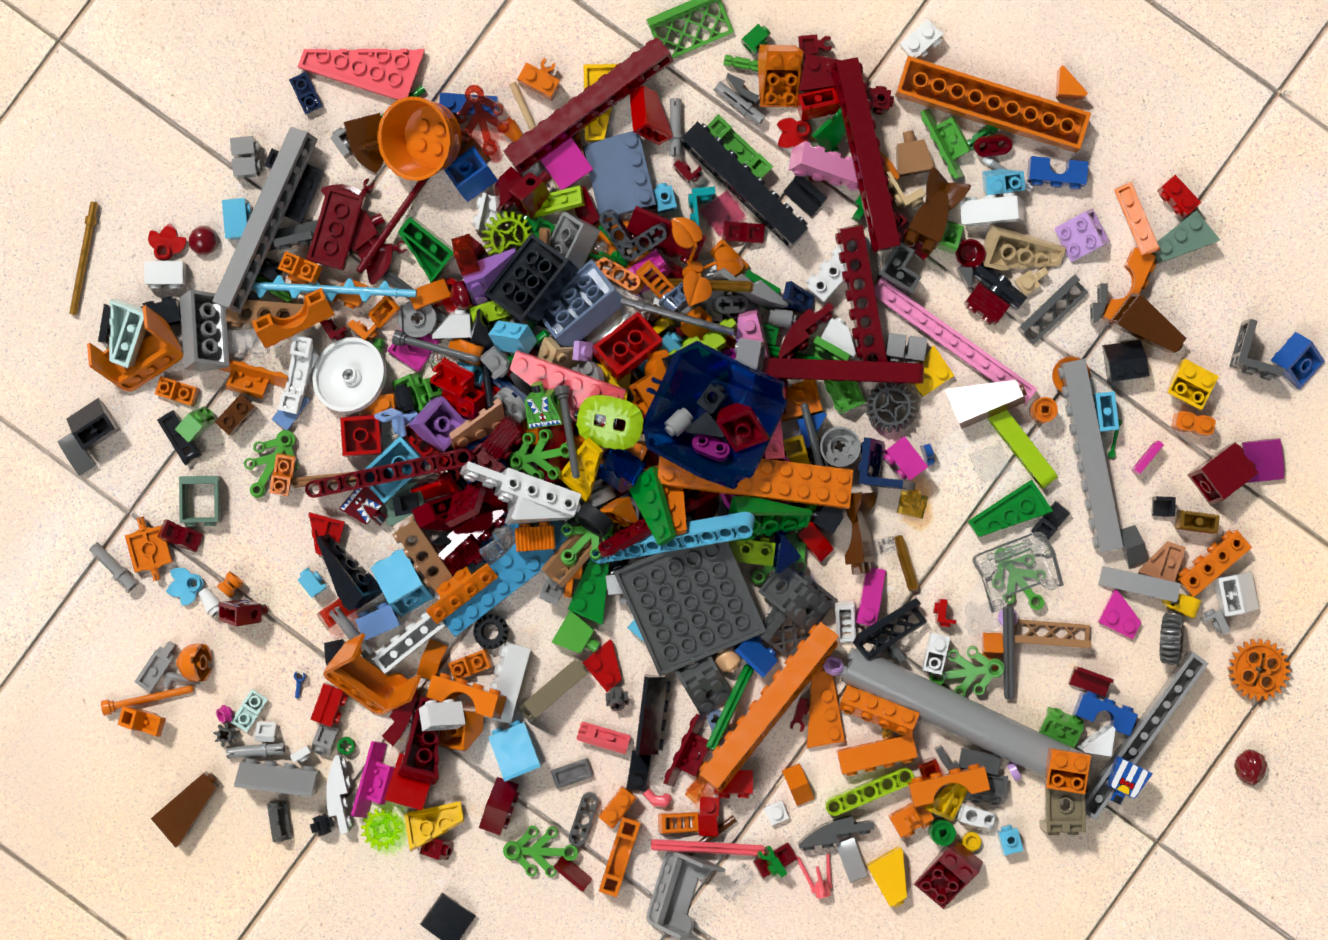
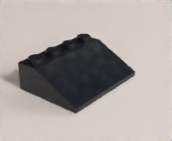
[484,233,579,330]
[635,674,671,755]

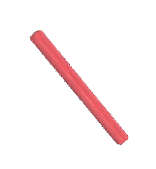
[651,839,765,856]

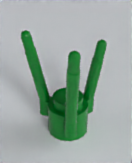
[589,226,629,268]

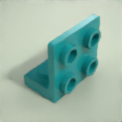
[688,186,716,227]

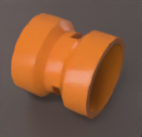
[217,571,244,598]

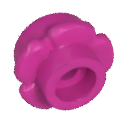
[216,705,233,723]

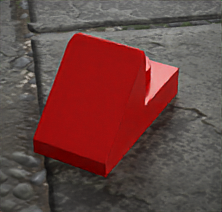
[698,797,720,837]

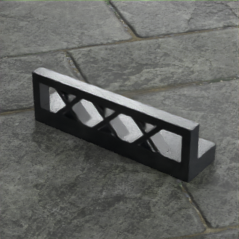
[853,598,927,660]

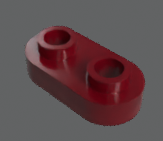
[973,134,1012,157]

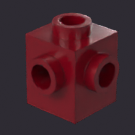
[867,86,894,115]

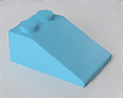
[365,436,430,503]

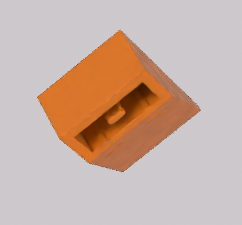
[758,45,803,107]

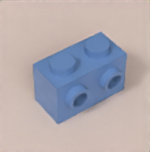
[355,602,401,641]

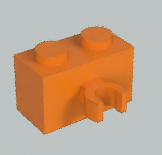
[517,58,561,101]
[888,803,934,838]

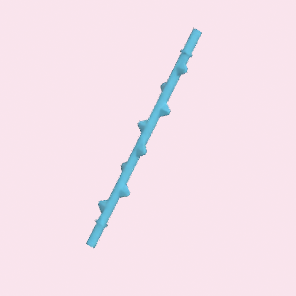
[251,275,417,302]

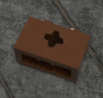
[215,394,258,436]

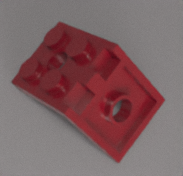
[445,482,508,528]

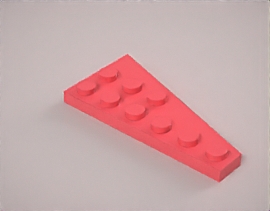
[298,49,425,100]
[510,350,627,421]

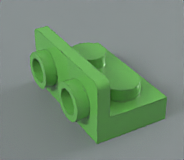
[807,336,850,361]
[392,372,431,414]
[824,380,866,415]
[1039,707,1084,748]

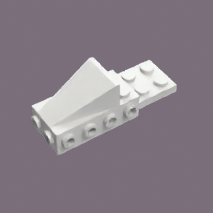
[460,461,581,524]

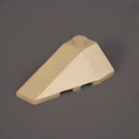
[984,224,1066,271]

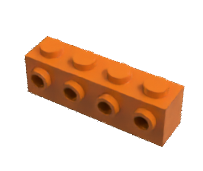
[1176,530,1252,597]
[839,685,920,738]

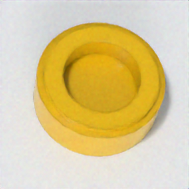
[961,832,981,852]

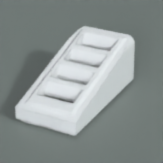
[835,601,856,643]

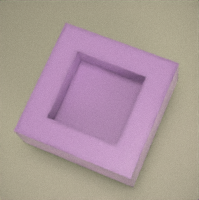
[573,341,593,362]

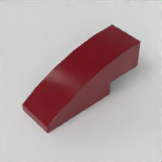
[382,688,419,746]

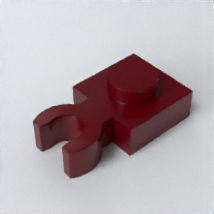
[798,34,832,56]

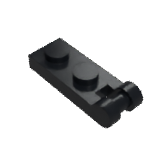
[157,410,202,466]

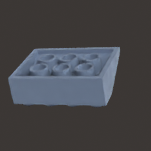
[583,131,656,219]
[541,259,623,347]

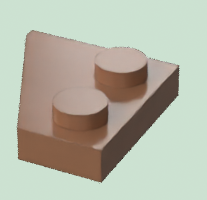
[1138,541,1186,582]

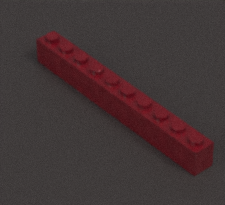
[503,37,674,175]
[831,57,901,253]

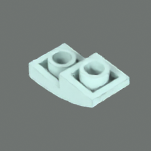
[231,689,268,733]

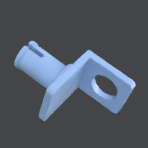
[374,408,418,437]

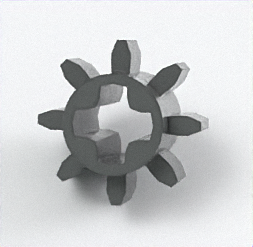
[605,687,629,711]
[213,723,238,747]

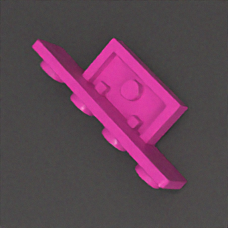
[351,741,395,818]

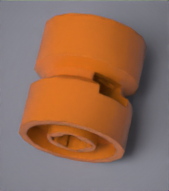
[1029,397,1058,423]

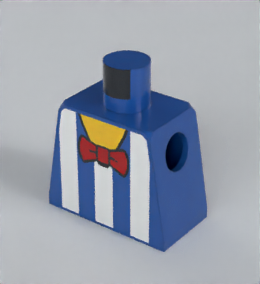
[1107,755,1153,805]

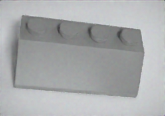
[180,289,229,372]
[234,758,319,797]

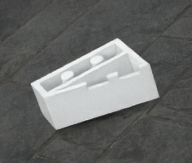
[960,193,1026,227]

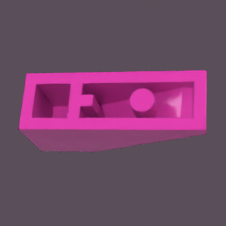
[855,567,886,626]

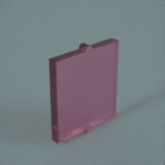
[700,191,746,236]

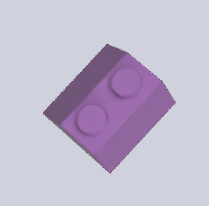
[409,397,465,452]

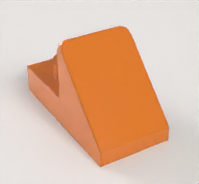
[981,632,1004,670]

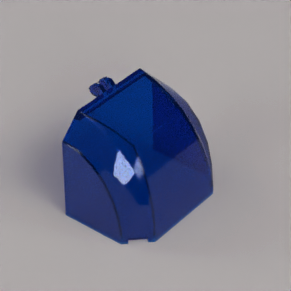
[643,341,787,489]

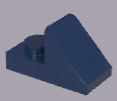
[782,281,815,313]

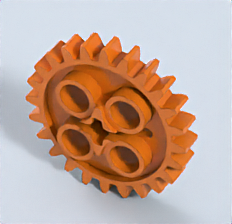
[1227,638,1291,701]

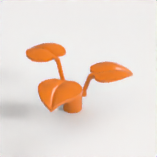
[671,217,744,307]

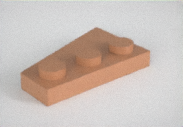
[449,398,505,450]

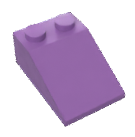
[460,248,516,306]

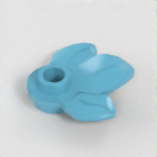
[166,568,204,605]

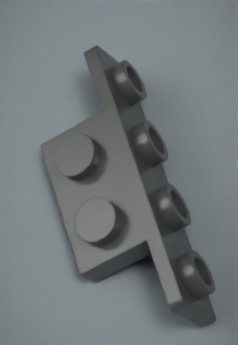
[268,220,318,251]

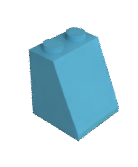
[370,548,433,617]
[489,719,542,781]

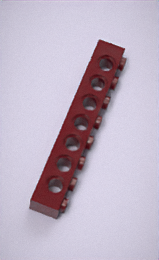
[835,224,887,362]

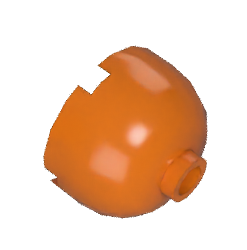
[176,643,212,682]

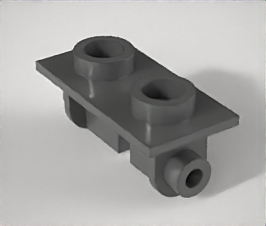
[267,801,292,842]

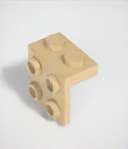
[885,171,926,211]
[537,337,582,369]

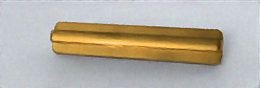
[893,535,919,591]

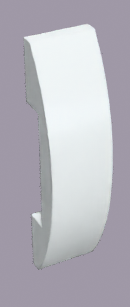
[278,335,313,414]

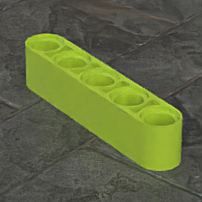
[987,410,1058,490]
[824,767,914,816]

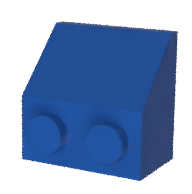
[444,146,498,203]
[1271,332,1325,389]
[734,635,778,678]

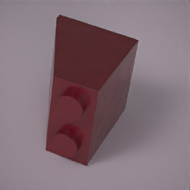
[1187,442,1258,505]

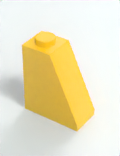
[866,846,907,908]

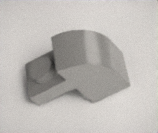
[539,574,566,605]

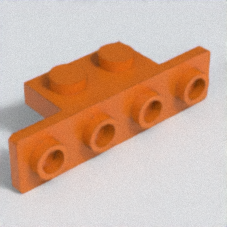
[218,359,288,399]
[426,563,498,624]

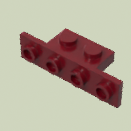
[663,713,711,787]

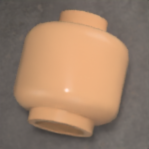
[713,646,742,673]

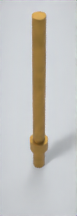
[69,201,98,315]

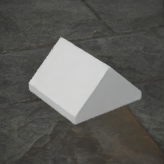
[1076,724,1116,757]

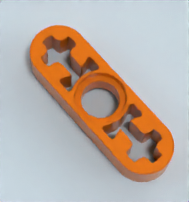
[596,257,644,294]

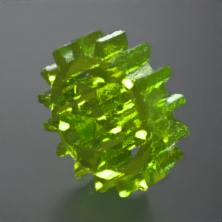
[360,807,403,850]

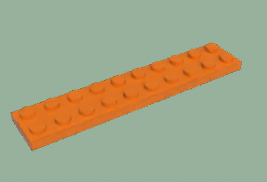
[658,445,853,509]

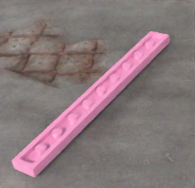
[874,278,1037,405]

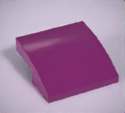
[1242,438,1284,483]

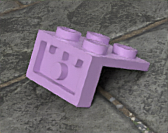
[1054,209,1110,262]

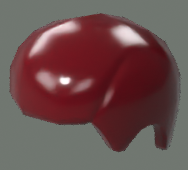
[189,226,218,255]
[955,239,986,268]
[450,280,474,310]

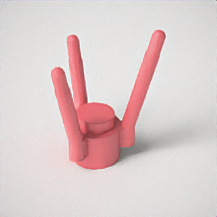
[797,854,832,899]

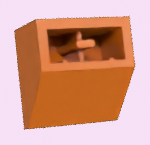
[1046,748,1091,794]

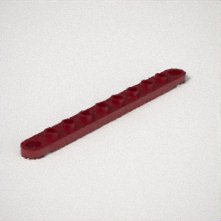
[598,490,720,557]

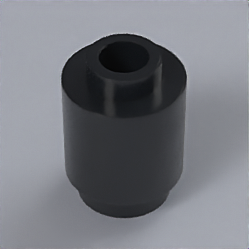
[393,383,416,412]

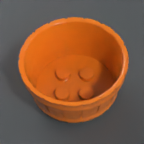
[377,97,462,181]

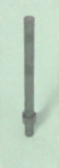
[620,297,734,336]

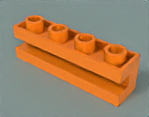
[836,735,918,777]

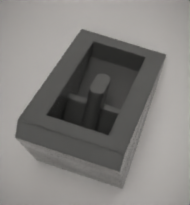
[1120,525,1147,567]

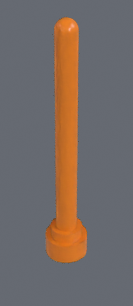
[101,685,194,716]

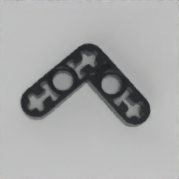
[599,209,669,261]

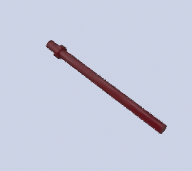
[356,178,429,274]

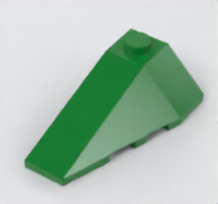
[809,88,868,152]
[729,496,812,541]

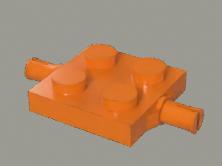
[125,516,173,581]

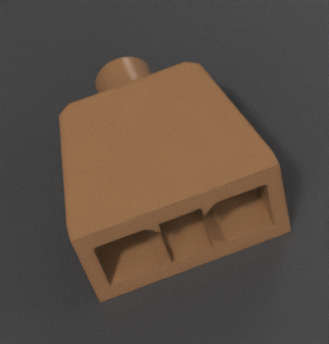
[896,130,934,177]

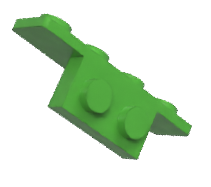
[921,109,972,179]

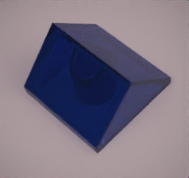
[597,448,646,493]
[772,530,801,574]

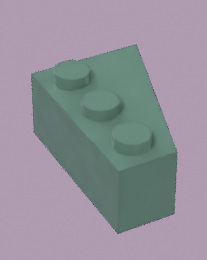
[1152,210,1220,264]

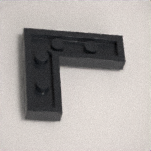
[264,148,325,224]

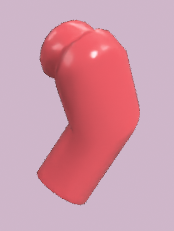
[643,788,672,807]

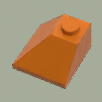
[439,710,484,751]

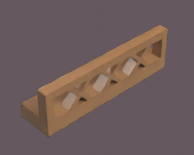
[541,525,614,587]
[1014,619,1091,648]

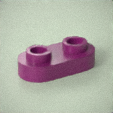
[692,434,730,462]

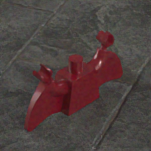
[321,178,407,285]

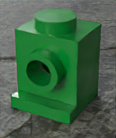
[741,24,771,56]

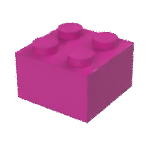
[883,436,928,481]

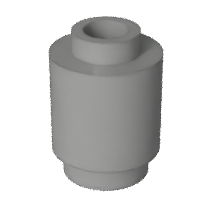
[768,308,796,329]
[665,408,694,437]

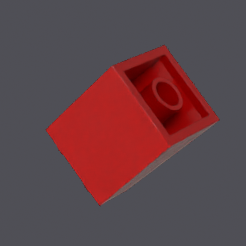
[385,752,432,810]

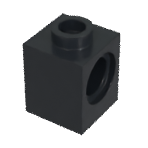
[696,382,730,414]

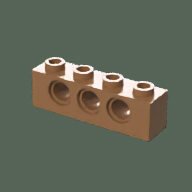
[226,300,303,328]
[392,514,454,593]

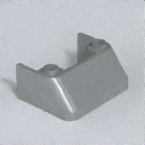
[646,851,725,940]

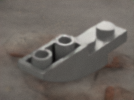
[798,815,875,851]

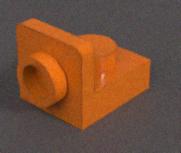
[348,319,379,341]

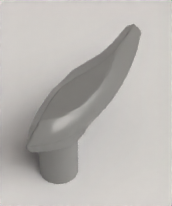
[163,671,200,688]

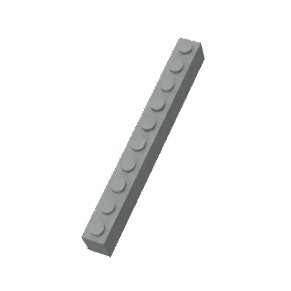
[212,127,318,314]
[1058,359,1123,552]
[1085,651,1209,820]

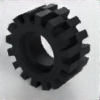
[473,614,509,649]

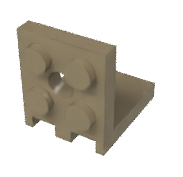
[1039,785,1086,835]

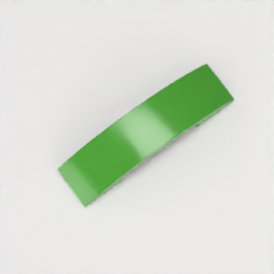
[707,114,773,178]

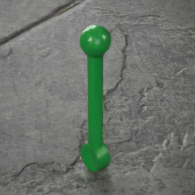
[1108,419,1122,458]

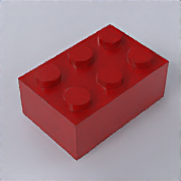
[593,311,663,382]

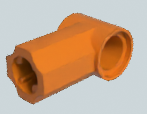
[448,338,485,365]

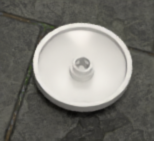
[313,337,387,413]

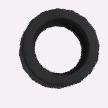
[574,503,613,537]

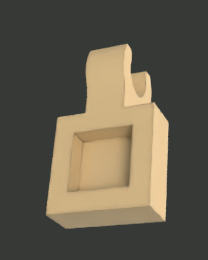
[1014,267,1049,296]

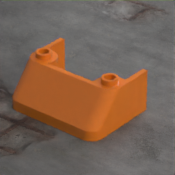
[87,305,183,392]
[323,633,422,715]

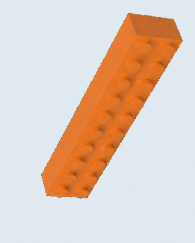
[895,56,1091,153]
[699,622,840,794]

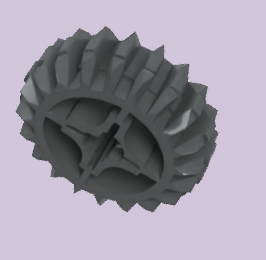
[865,383,917,433]
[1159,613,1184,665]

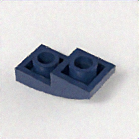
[289,72,323,115]

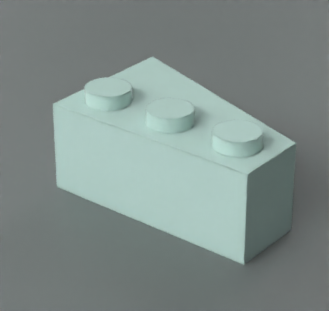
[109,299,146,368]

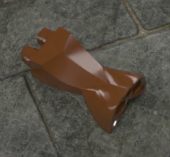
[904,166,972,255]
[845,492,876,575]

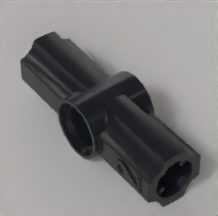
[973,263,1027,311]

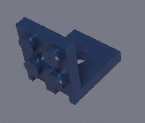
[858,437,916,491]

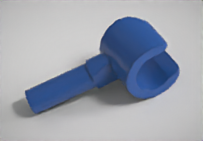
[294,671,306,698]

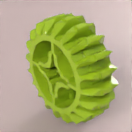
[482,211,533,255]

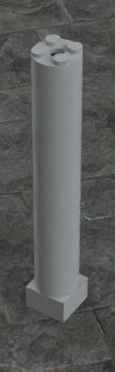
[839,647,1092,778]

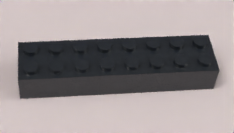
[681,121,808,250]

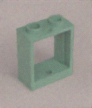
[179,476,221,527]

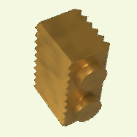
[1175,510,1220,534]

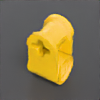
[1162,593,1202,619]

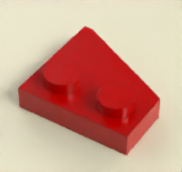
[308,512,346,555]
[582,639,622,692]

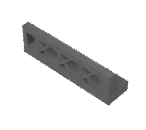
[1017,275,1088,345]

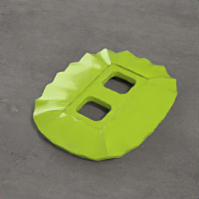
[576,395,643,450]

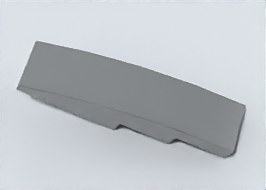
[712,268,789,309]
[1098,566,1181,602]

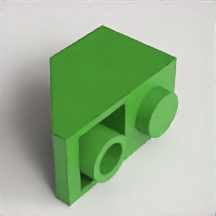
[175,406,217,442]

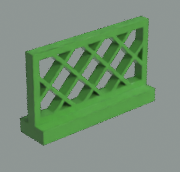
[646,0,734,58]

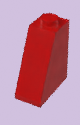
[630,85,673,145]

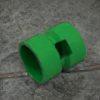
[928,818,956,846]

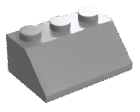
[550,211,600,269]

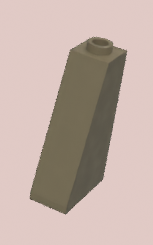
[517,659,588,723]

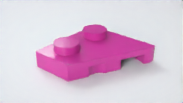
[1097,589,1141,639]

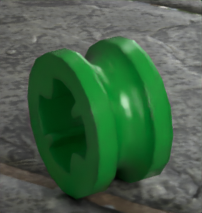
[337,737,355,755]

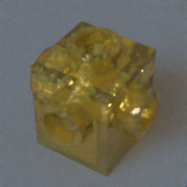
[897,489,928,519]

